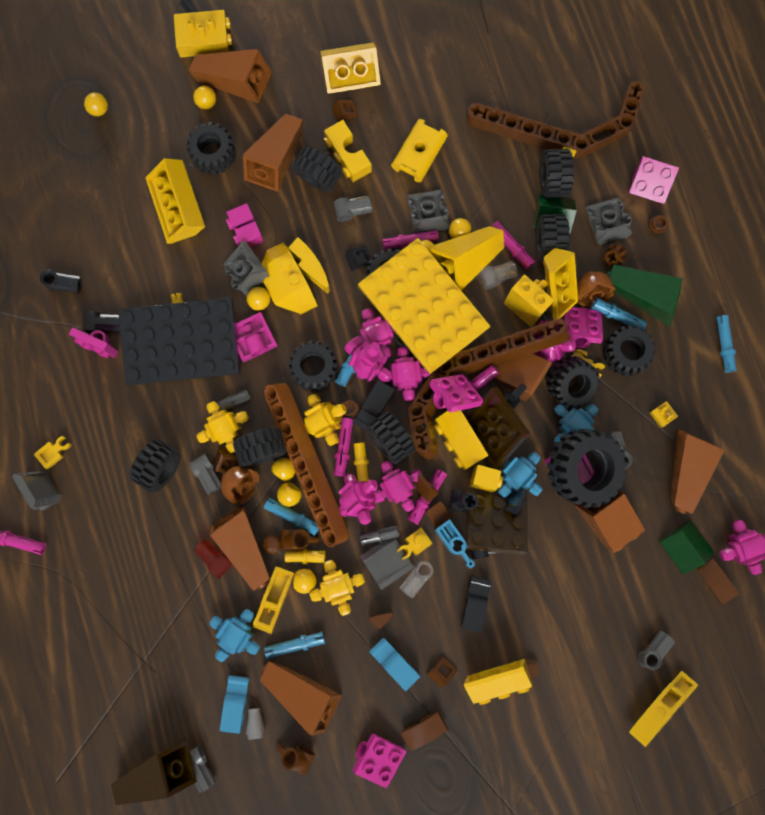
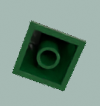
[607,265,683,326]

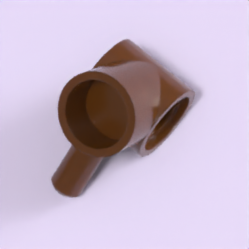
[281,529,319,550]
[276,744,316,775]

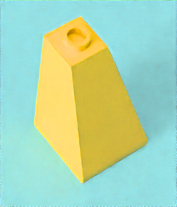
[429,226,504,290]

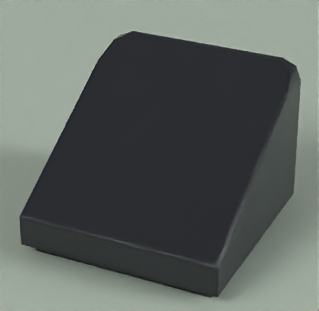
[345,246,371,271]
[504,489,528,515]

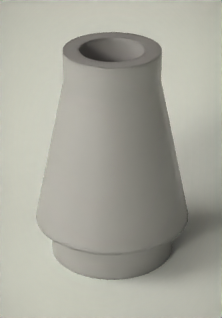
[245,708,265,740]

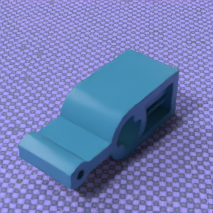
[434,519,475,568]
[369,637,420,691]
[219,675,249,734]

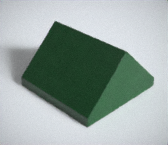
[533,194,577,233]
[659,520,714,575]

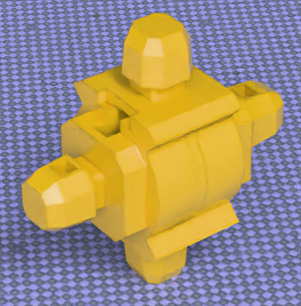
[304,394,347,446]
[197,401,249,453]
[310,560,365,616]

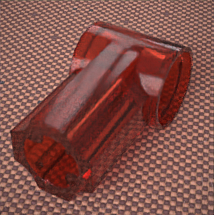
[193,539,233,579]

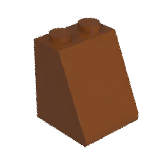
[491,349,552,402]
[575,490,645,553]

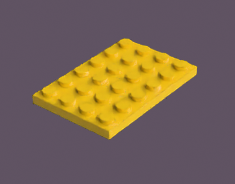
[358,238,491,374]

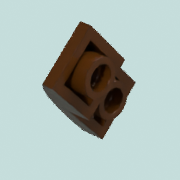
[697,559,739,605]
[401,711,448,751]

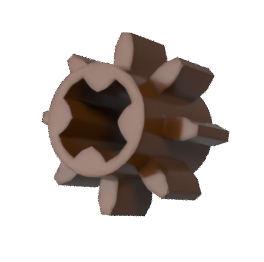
[603,243,628,267]

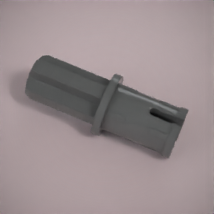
[216,390,251,411]
[360,526,399,546]

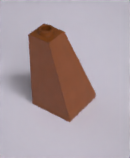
[189,49,272,103]
[243,114,303,192]
[670,429,725,514]
[210,504,270,591]
[260,661,342,736]

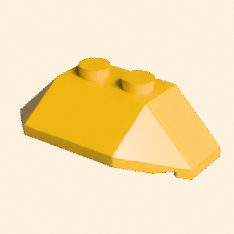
[261,242,317,315]

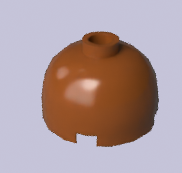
[577,271,615,307]
[221,466,259,506]

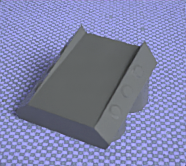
[407,190,450,234]
[585,198,632,246]
[224,241,269,296]
[12,471,62,511]
[360,538,414,590]

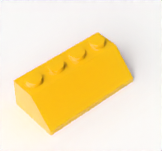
[145,158,205,244]

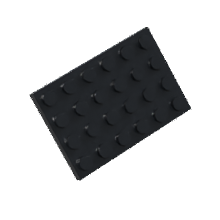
[118,298,240,385]

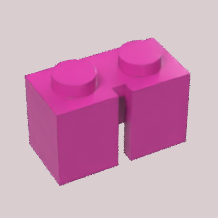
[226,203,264,248]

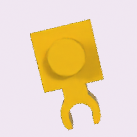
[34,436,71,470]
[397,528,433,560]

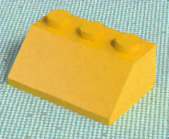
[320,42,381,94]
[543,248,578,320]
[434,410,488,470]
[464,659,532,705]

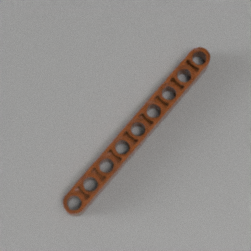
[264,383,349,547]

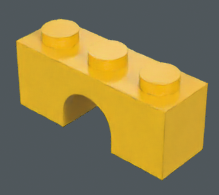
[323,120,372,182]

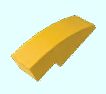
[288,237,330,294]
[253,566,294,634]

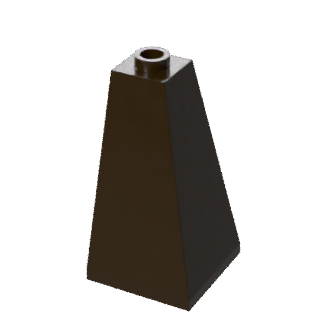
[111,740,197,805]

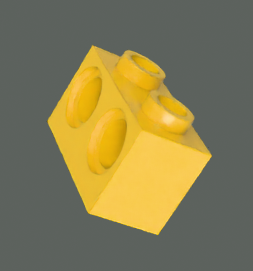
[469,465,503,493]

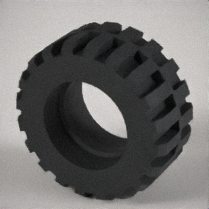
[547,429,627,507]

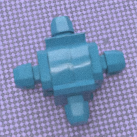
[554,403,599,443]
[498,452,543,498]
[209,609,261,662]

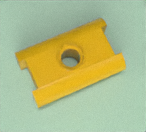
[391,119,448,182]

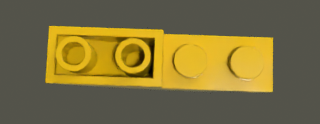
[629,671,698,747]

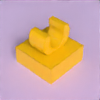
[650,401,678,428]

